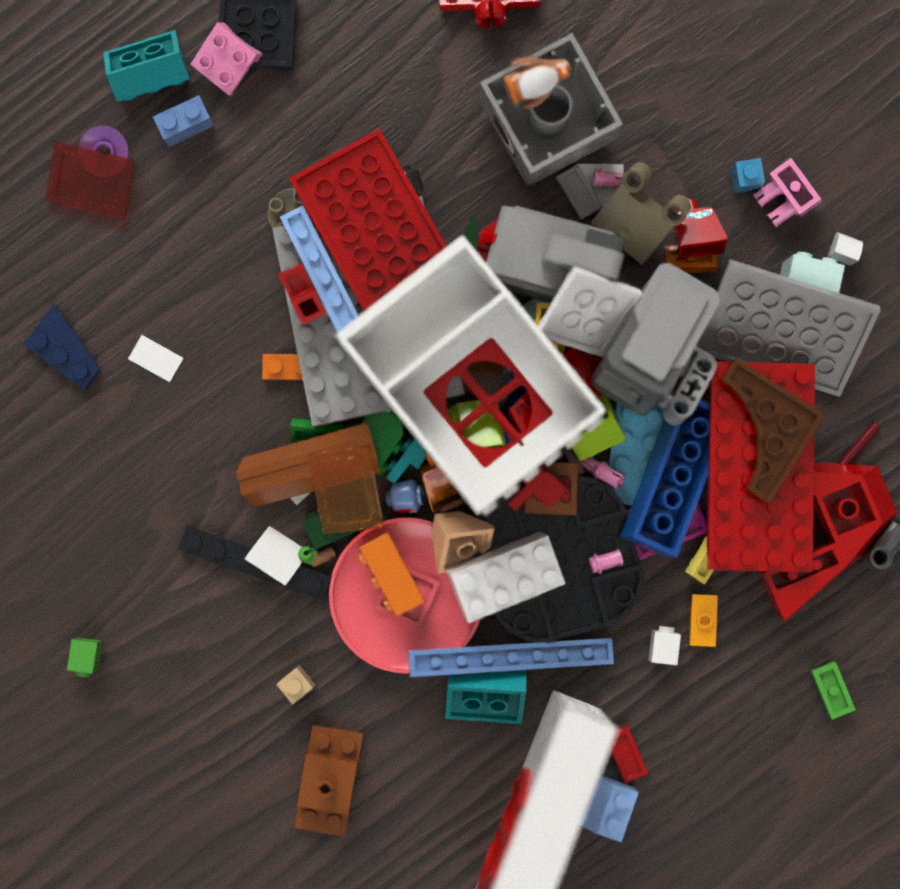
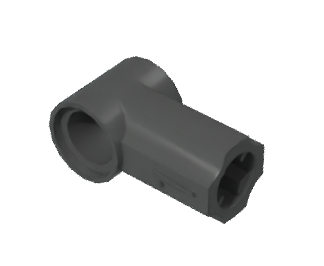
[862,521,900,570]

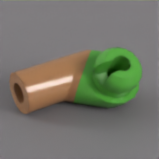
[298,546,336,567]

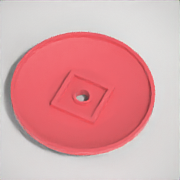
[329,518,481,673]

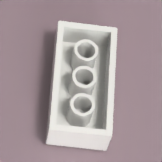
[445,531,565,623]

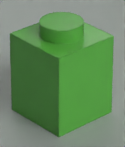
[67,637,103,677]

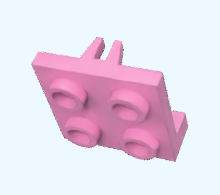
[191,22,263,96]

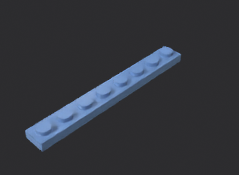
[408,638,614,677]

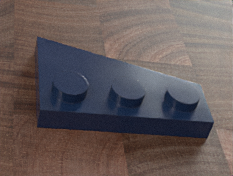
[23,304,101,390]

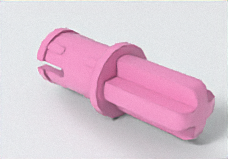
[579,457,626,490]

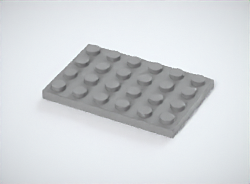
[696,259,880,397]

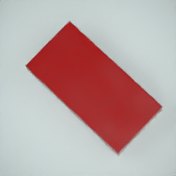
[610,725,648,784]

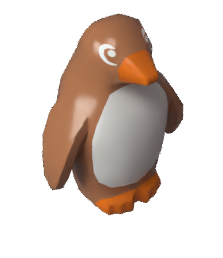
[503,57,571,108]

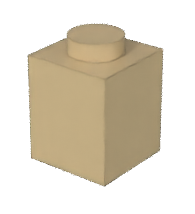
[276,665,315,705]

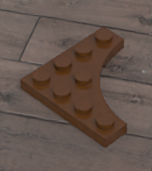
[720,358,825,504]

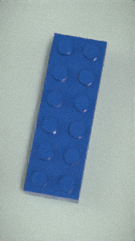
[620,393,709,558]

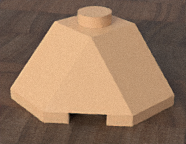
[431,511,494,574]

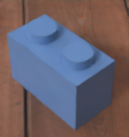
[153,95,214,147]

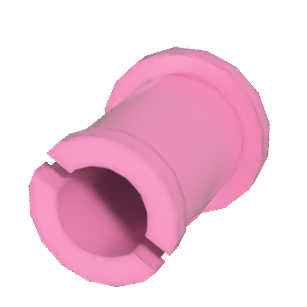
[592,168,623,189]
[589,549,623,574]

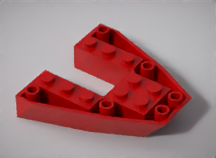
[758,462,898,621]

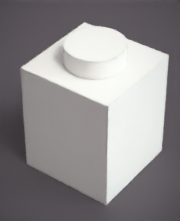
[648,626,681,665]

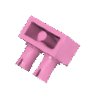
[752,158,822,228]

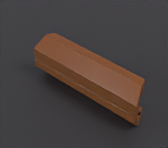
[236,423,380,507]

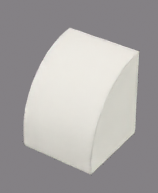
[827,232,863,266]

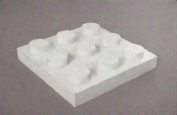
[538,267,643,357]

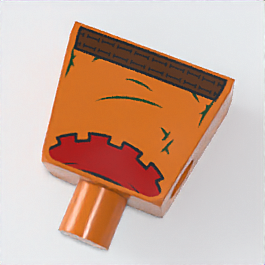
[419,451,462,512]

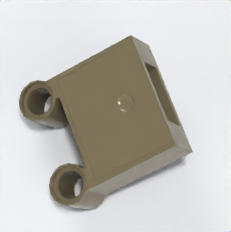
[591,162,692,265]

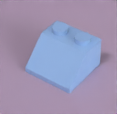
[581,775,638,842]

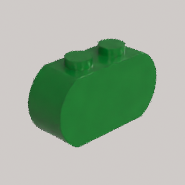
[357,412,405,482]

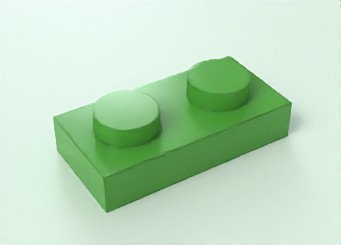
[810,661,856,720]

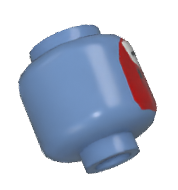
[386,480,425,515]

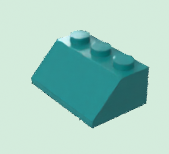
[103,30,190,102]
[445,670,526,724]

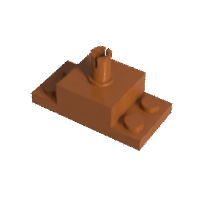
[294,724,364,837]

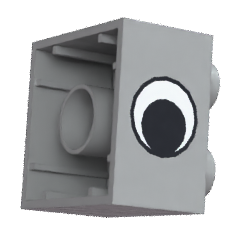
[479,33,623,187]

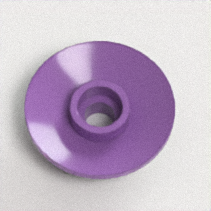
[78,126,129,177]

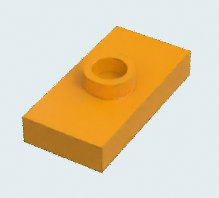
[689,594,718,647]

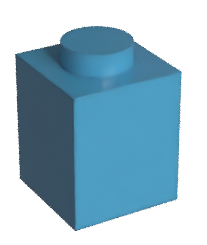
[730,158,765,193]

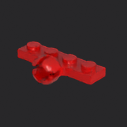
[440,0,541,30]

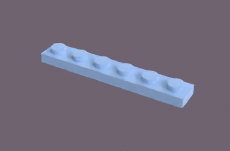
[280,206,359,332]

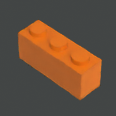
[358,532,425,617]

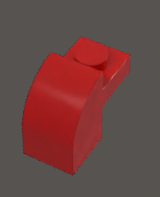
[278,263,326,325]
[508,469,570,511]

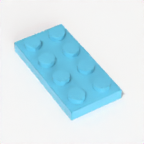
[606,402,665,505]

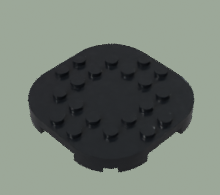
[478,476,643,643]

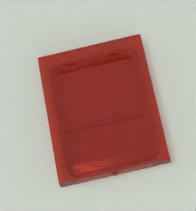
[45,141,135,220]

